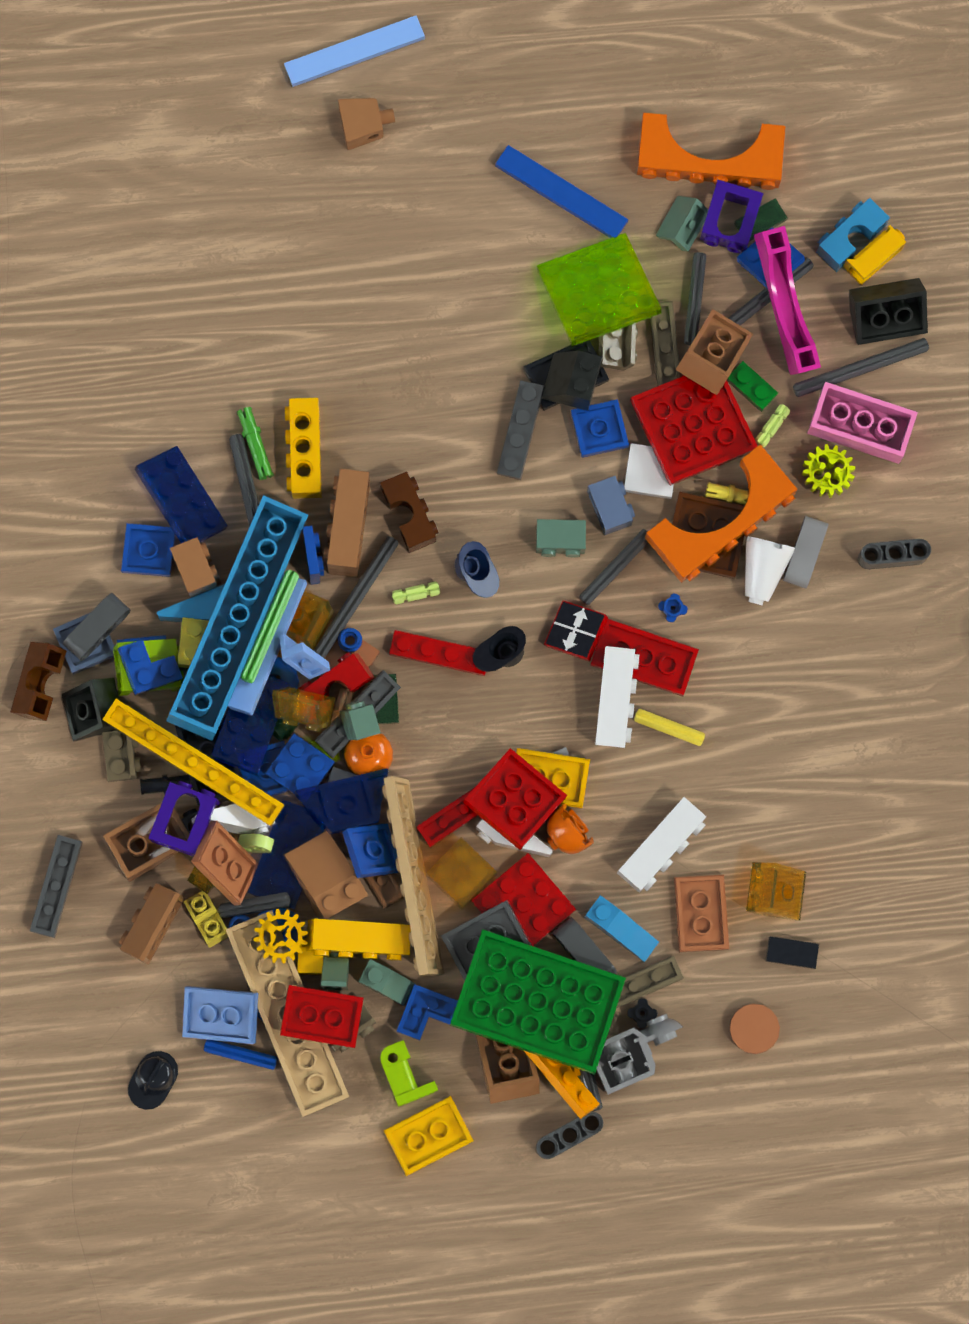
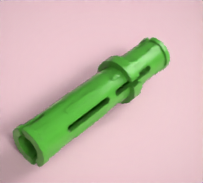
[237,407,274,480]

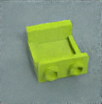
[113,639,184,696]

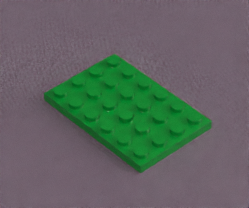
[450,929,626,1075]

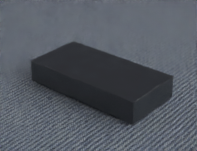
[766,936,819,969]

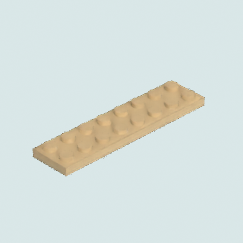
[382,776,444,976]
[226,910,349,1117]

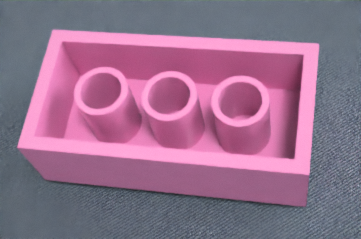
[807,382,918,464]

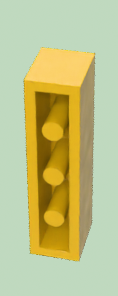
[306,919,411,961]

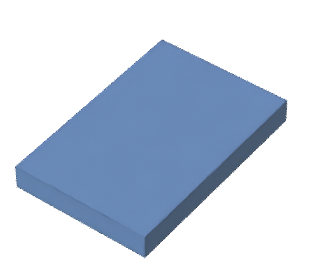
[182,986,258,1044]

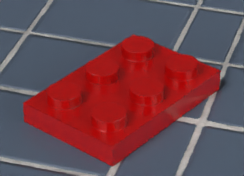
[280,985,364,1048]

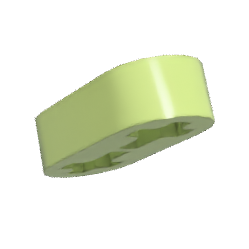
[238,834,274,853]

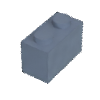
[587,476,635,536]

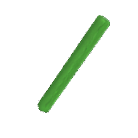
[241,570,299,683]

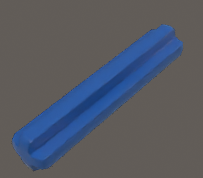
[204,1040,278,1070]

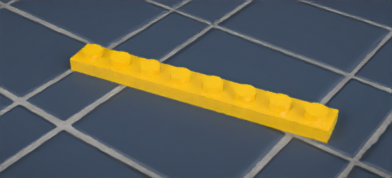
[102,699,284,826]

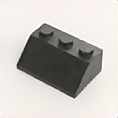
[849,278,928,345]

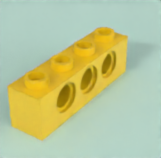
[285,398,322,499]

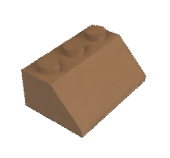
[119,883,185,965]

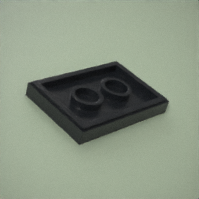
[523,337,609,411]

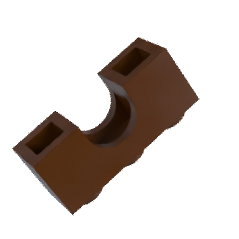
[380,471,439,553]
[10,642,67,721]

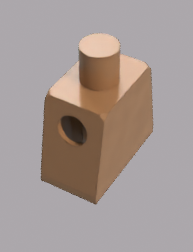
[338,98,395,150]

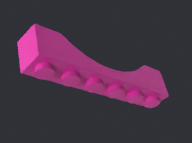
[754,226,821,375]

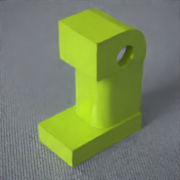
[380,1040,438,1107]

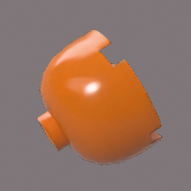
[344,733,393,780]
[547,804,594,854]

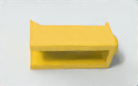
[843,225,906,285]

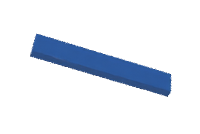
[495,145,628,241]

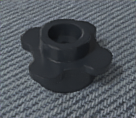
[627,998,658,1029]

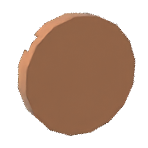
[729,1004,780,1054]

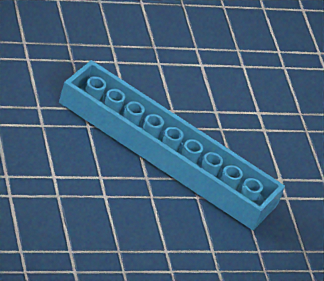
[166,495,308,741]

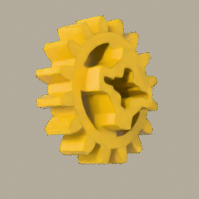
[253,909,308,964]

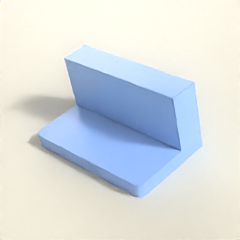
[279,634,330,680]

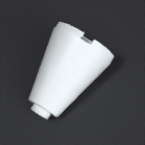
[745,536,795,605]

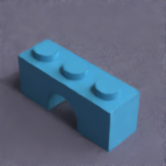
[816,198,890,272]

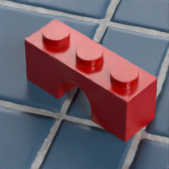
[294,652,375,720]

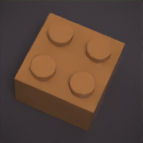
[170,537,221,598]

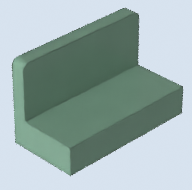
[656,196,708,252]

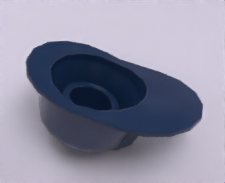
[454,541,500,598]

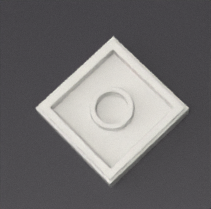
[624,443,674,499]

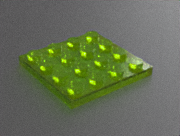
[537,233,662,346]

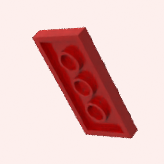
[590,619,699,697]

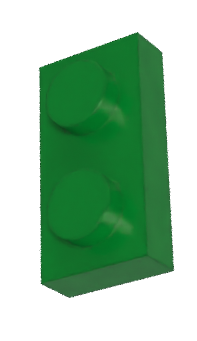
[727,361,778,412]

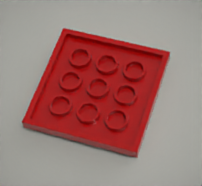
[630,375,758,486]

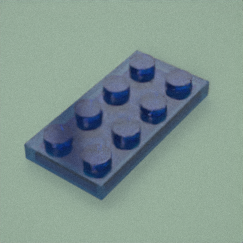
[134,446,228,543]
[210,675,290,775]
[248,799,329,910]

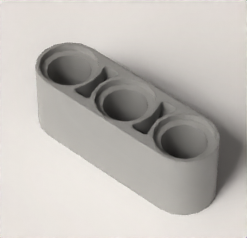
[783,516,829,589]

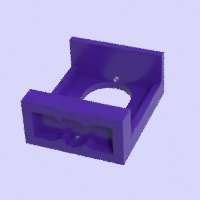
[700,180,763,253]
[148,781,220,857]

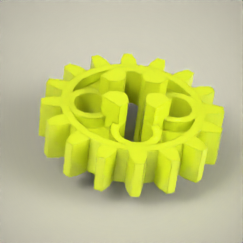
[802,444,856,498]

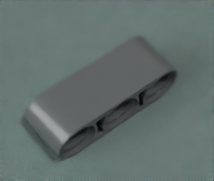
[858,539,931,570]
[63,593,131,661]
[552,917,618,974]
[536,1112,603,1159]

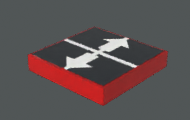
[544,600,608,662]

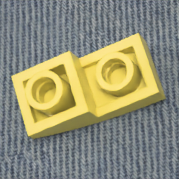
[183,889,228,948]

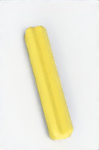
[634,709,705,746]

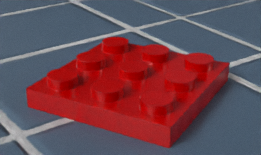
[463,748,568,850]
[471,853,576,946]

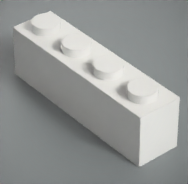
[595,646,640,748]
[617,797,706,893]

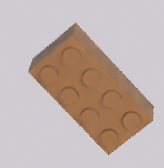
[323,469,370,578]

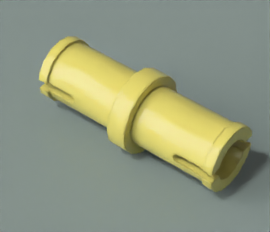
[705,482,748,505]

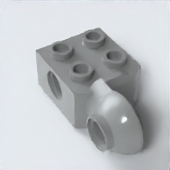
[596,1014,683,1095]

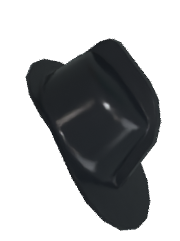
[473,626,526,672]
[128,1051,178,1110]

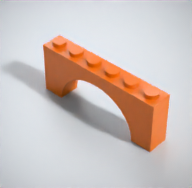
[637,113,785,190]
[645,444,797,583]

